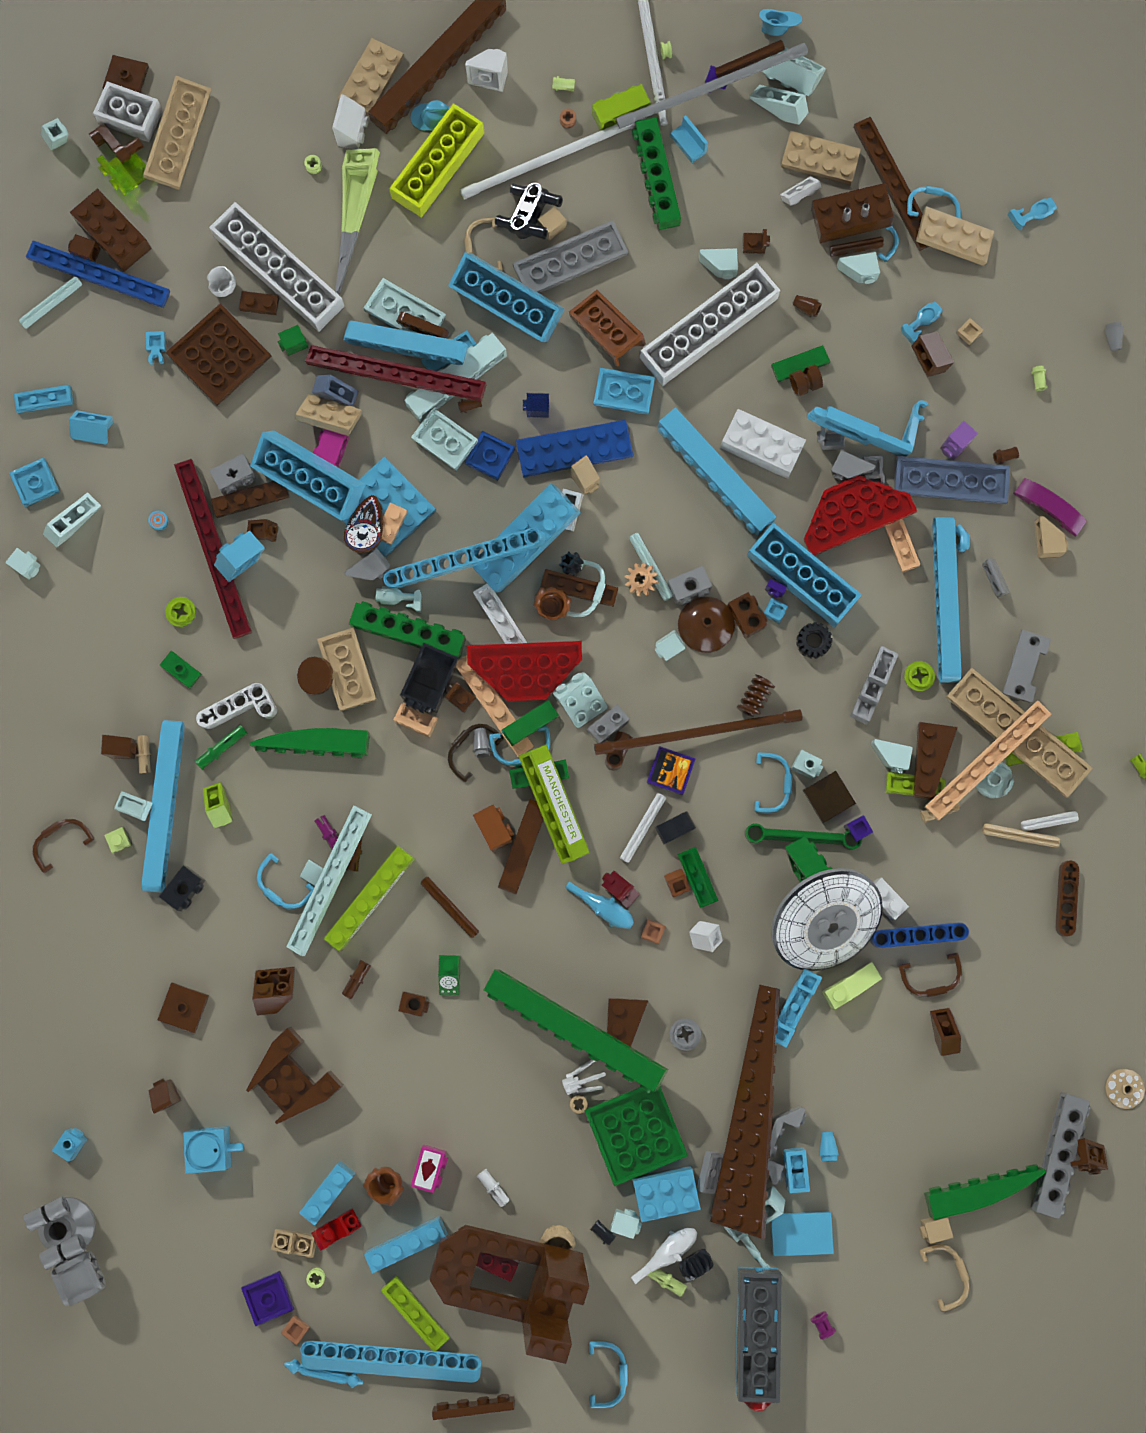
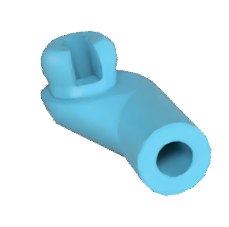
[955,524,970,553]

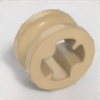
[570,1095,587,1114]

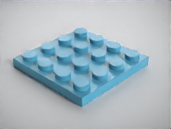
[342,456,436,558]

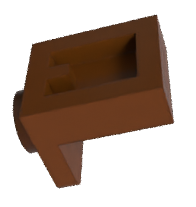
[743,229,770,254]
[247,519,278,542]
[445,682,476,713]

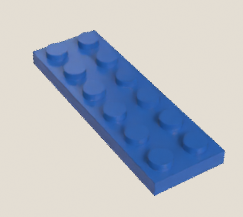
[516,420,633,478]

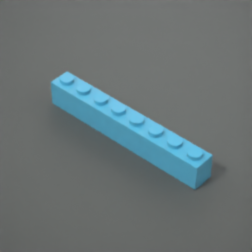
[658,407,776,536]

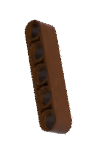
[498,799,543,894]

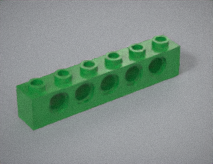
[632,117,681,230]
[349,601,466,660]

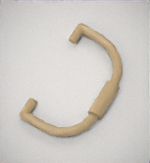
[464,218,503,271]
[920,1244,970,1311]

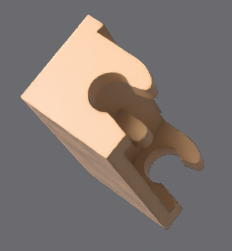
[393,703,439,737]

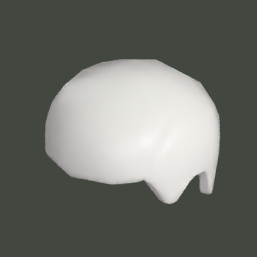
[207,266,236,297]

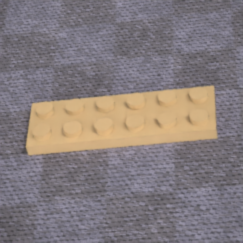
[143,76,211,190]

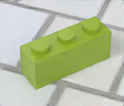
[592,84,651,131]

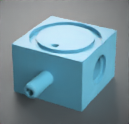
[183,1126,244,1174]

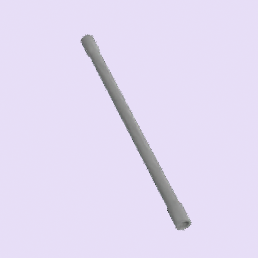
[616,43,808,129]

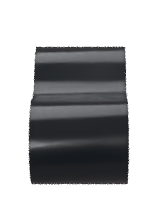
[655,811,696,845]

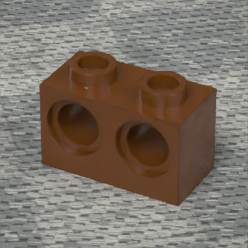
[727,592,768,639]

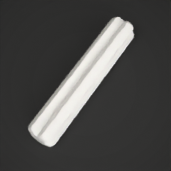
[1021,811,1079,831]

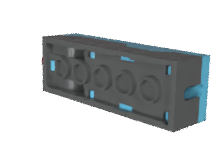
[735,1267,782,1411]

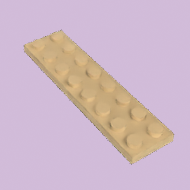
[946,668,1093,798]

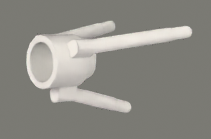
[562,1059,606,1096]

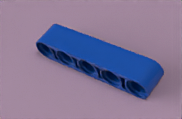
[870,923,969,948]

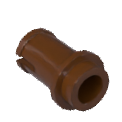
[457,399,482,414]
[993,447,1019,464]

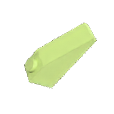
[821,962,882,1009]

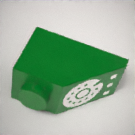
[438,955,460,995]

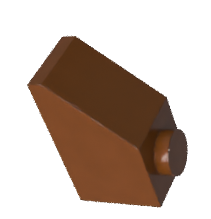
[101,735,138,759]
[930,1008,961,1056]
[148,1078,181,1114]

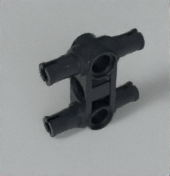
[495,183,563,239]

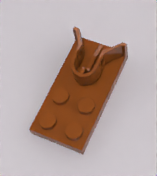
[569,290,646,367]

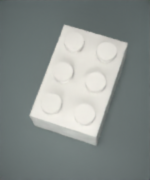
[93,82,163,142]

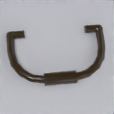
[448,724,504,782]

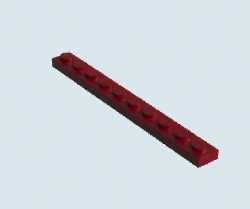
[305,345,487,402]
[174,459,252,639]

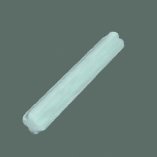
[19,276,82,329]
[629,533,673,601]

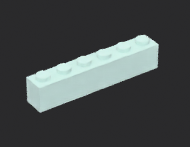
[404,333,507,422]

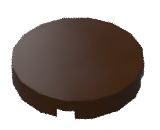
[297,656,333,695]

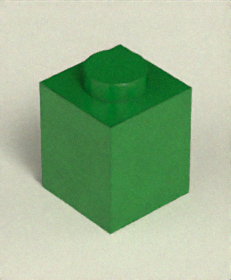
[277,325,308,356]

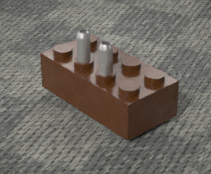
[811,183,894,243]

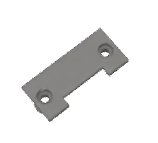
[1002,630,1051,703]

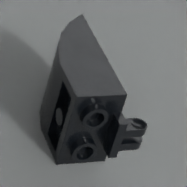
[400,643,459,714]

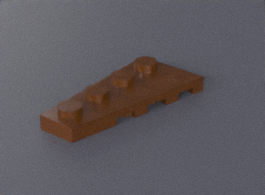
[913,722,958,799]

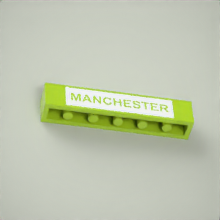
[518,744,590,864]
[324,846,415,951]

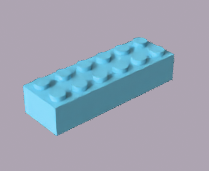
[448,252,565,342]
[250,430,366,521]
[473,484,581,592]
[747,522,862,628]

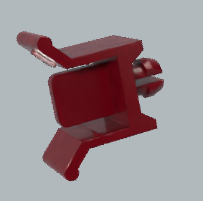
[602,871,640,909]

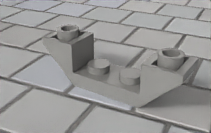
[767,1106,807,1185]

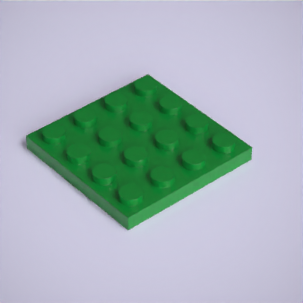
[584,1086,688,1186]

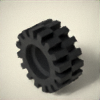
[796,622,833,658]

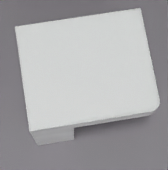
[689,921,723,952]

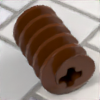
[737,674,775,717]

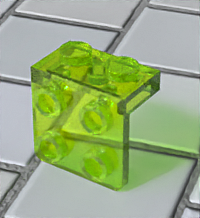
[96,153,147,196]

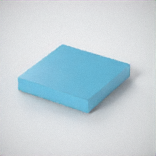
[9,457,60,507]

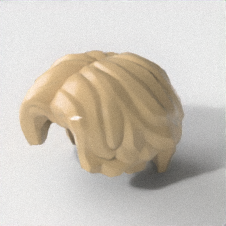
[539,1225,575,1250]

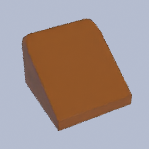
[664,869,691,897]

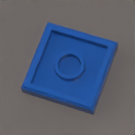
[465,431,515,481]

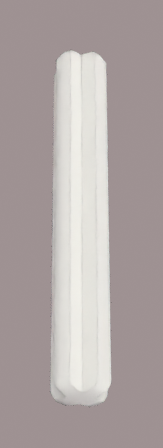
[620,793,666,863]

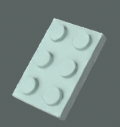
[411,408,478,471]

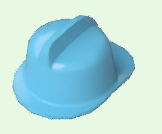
[759,9,802,36]
[411,100,450,131]

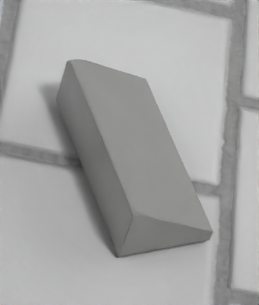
[982,558,1010,598]

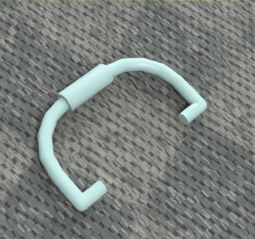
[566,560,606,617]

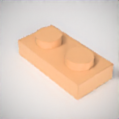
[381,503,408,545]

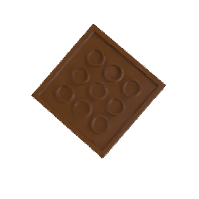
[166,303,272,406]

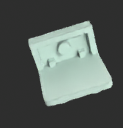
[552,672,607,728]

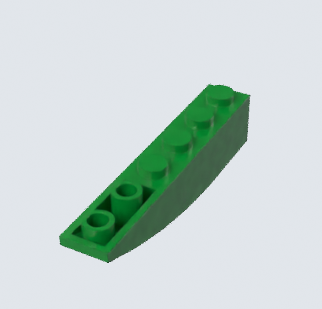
[250,728,370,759]
[924,1164,1046,1220]

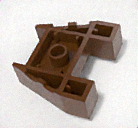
[246,1027,344,1124]

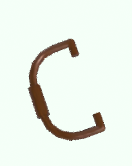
[33,819,94,873]
[899,953,962,997]

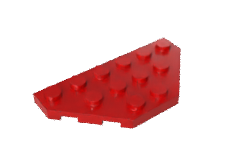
[804,475,917,556]
[466,641,582,701]

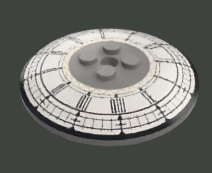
[771,868,883,971]

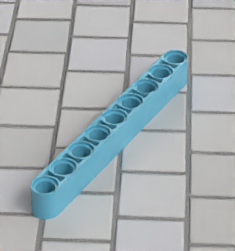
[932,517,961,683]
[383,528,546,588]
[142,720,185,893]
[300,1341,481,1383]

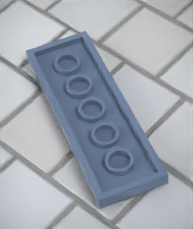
[894,456,1010,504]

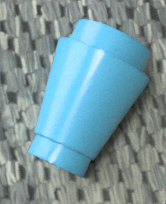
[819,1132,839,1162]

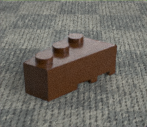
[607,998,648,1047]

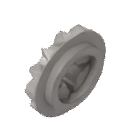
[670,1019,701,1051]

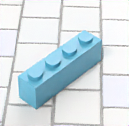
[364,1216,448,1273]

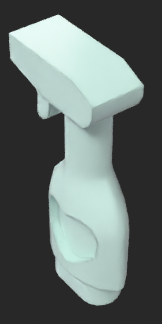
[376,586,422,613]

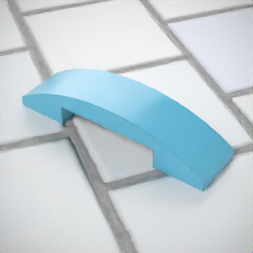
[775,968,822,1048]

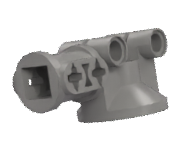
[24,1196,106,1306]

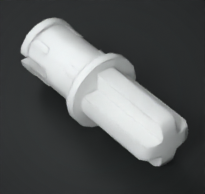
[476,1169,509,1207]

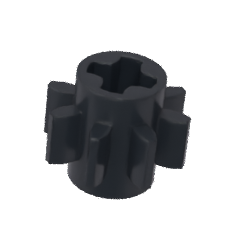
[559,551,584,576]

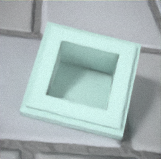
[300,860,323,886]

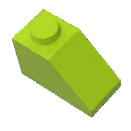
[203,782,233,828]

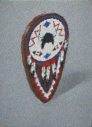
[344,495,383,553]

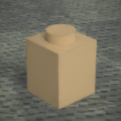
[538,206,566,241]
[919,1217,953,1244]

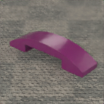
[1013,478,1087,537]

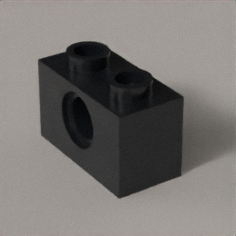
[159,865,206,911]

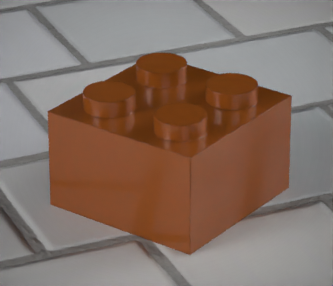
[473,804,514,852]

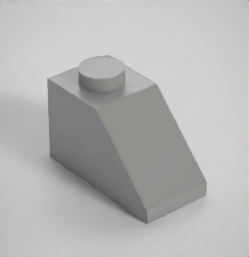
[831,450,876,481]
[344,548,391,580]

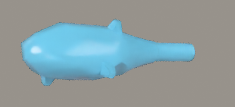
[566,882,634,929]

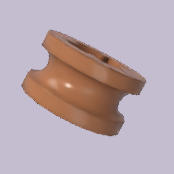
[560,109,576,128]

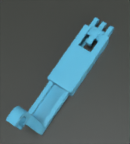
[807,400,929,457]

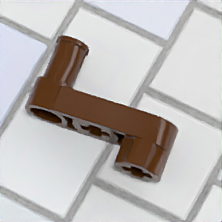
[89,123,144,164]

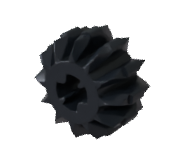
[679,1249,713,1281]

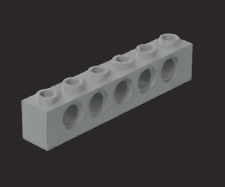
[1031,1092,1091,1219]

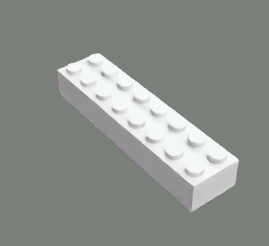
[209,202,345,332]
[640,263,780,386]

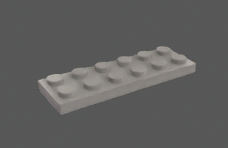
[513,220,628,293]

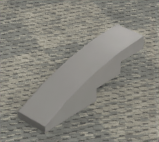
[850,646,898,725]

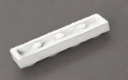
[473,584,527,644]

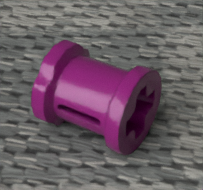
[811,1311,836,1339]

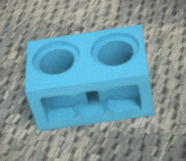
[783,1147,810,1193]

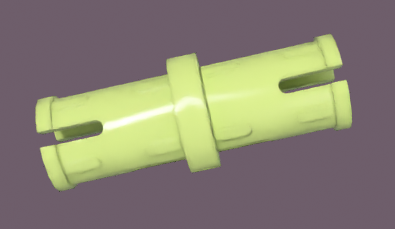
[647,1269,687,1297]

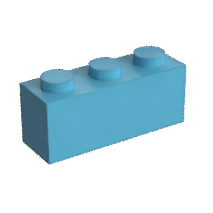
[299,1161,356,1226]

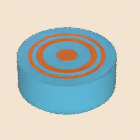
[148,511,169,531]

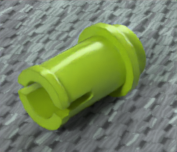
[1130,753,1146,779]

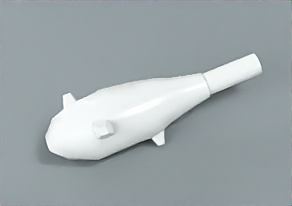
[631,1228,697,1284]

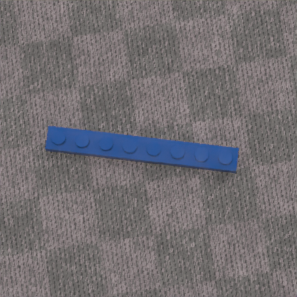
[26,240,170,308]

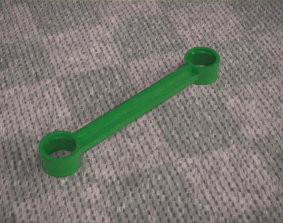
[745,823,862,850]

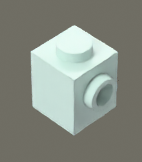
[40,118,68,150]
[5,548,41,580]
[655,630,685,661]
[791,750,823,779]
[610,1208,642,1239]

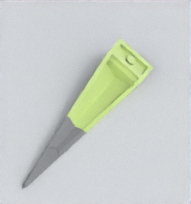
[335,148,380,294]

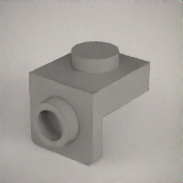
[817,426,845,450]

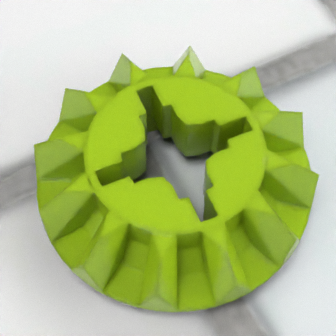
[165,597,196,627]
[904,661,935,691]

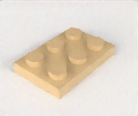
[295,394,362,436]

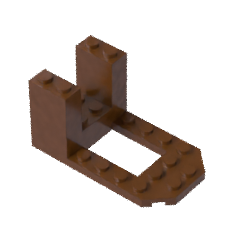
[430,1225,589,1364]

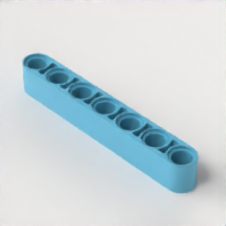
[343,321,468,365]

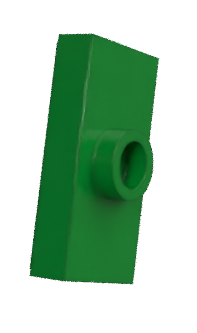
[160,650,202,689]

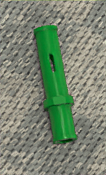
[194,724,248,770]

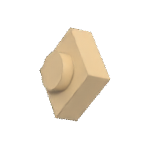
[956,318,983,345]

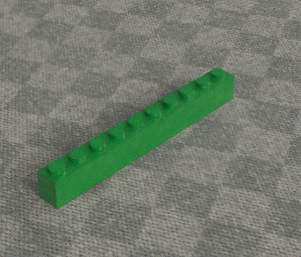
[483,969,669,1093]

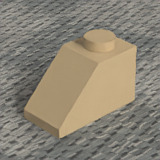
[571,455,600,494]
[1035,516,1068,558]

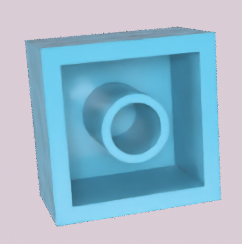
[214,530,265,582]

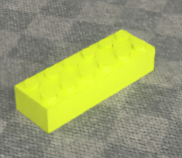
[389,103,484,218]

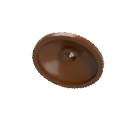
[678,596,735,653]

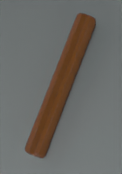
[715,40,785,78]
[421,877,479,938]

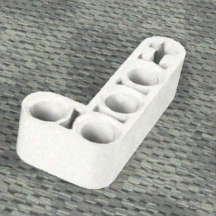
[196,683,277,730]

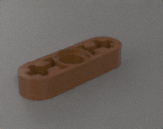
[396,312,449,339]

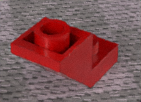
[311,1208,362,1251]

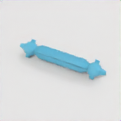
[284,1359,363,1388]

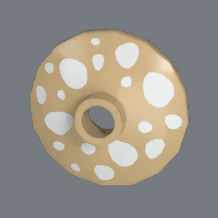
[1105,1069,1145,1109]

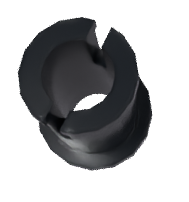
[590,1220,616,1246]

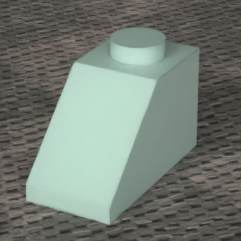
[699,248,738,279]
[837,252,880,284]
[871,739,913,774]

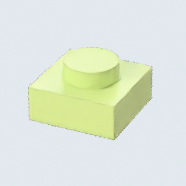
[104,827,131,853]

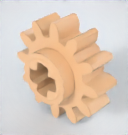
[625,562,659,596]

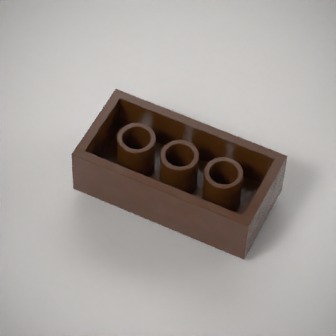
[70,188,152,272]

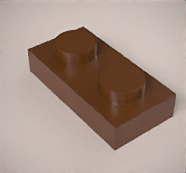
[239,291,279,315]

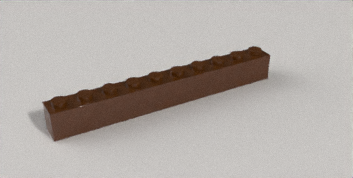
[368,0,506,134]

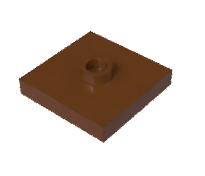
[102,55,149,93]
[157,982,209,1033]

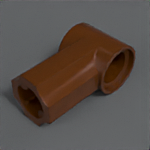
[605,731,633,771]

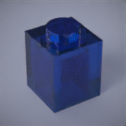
[523,393,549,418]

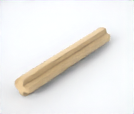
[982,824,1060,848]

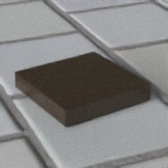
[802,771,856,824]

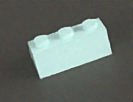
[761,47,826,96]

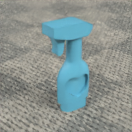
[1008,197,1057,230]
[901,301,943,344]

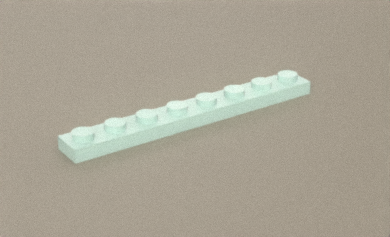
[286,805,372,956]

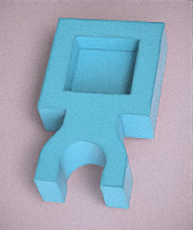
[146,331,166,365]

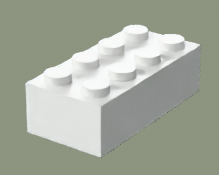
[720,409,806,479]

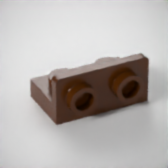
[1070,1138,1108,1175]

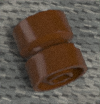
[789,364,823,397]

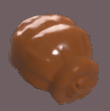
[533,587,572,620]
[363,1167,404,1206]

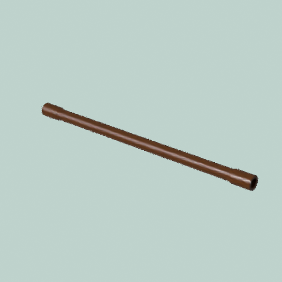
[594,709,803,755]

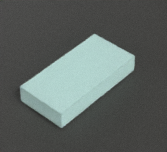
[114,791,152,821]

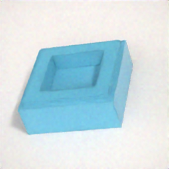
[764,597,788,623]

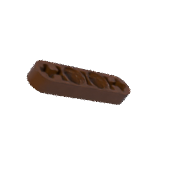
[1056,860,1079,936]

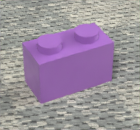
[940,421,978,460]

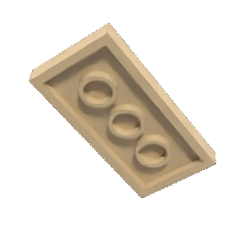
[338,38,404,116]
[781,131,861,185]
[916,207,994,266]
[317,627,377,712]

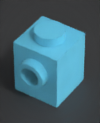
[52,1128,87,1162]

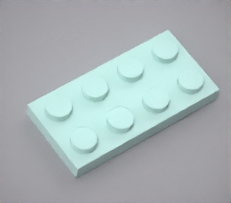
[364,278,446,333]

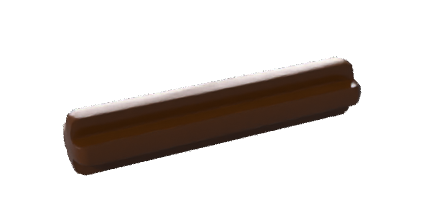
[830,236,884,257]

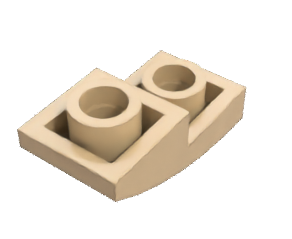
[271,1229,316,1258]

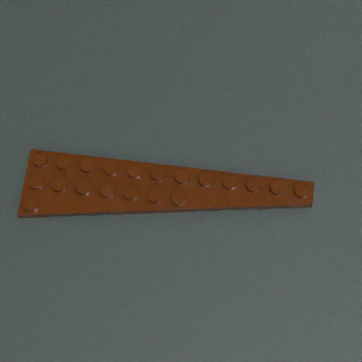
[710,985,780,1239]

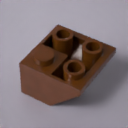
[252,966,295,1016]

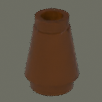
[793,295,822,317]

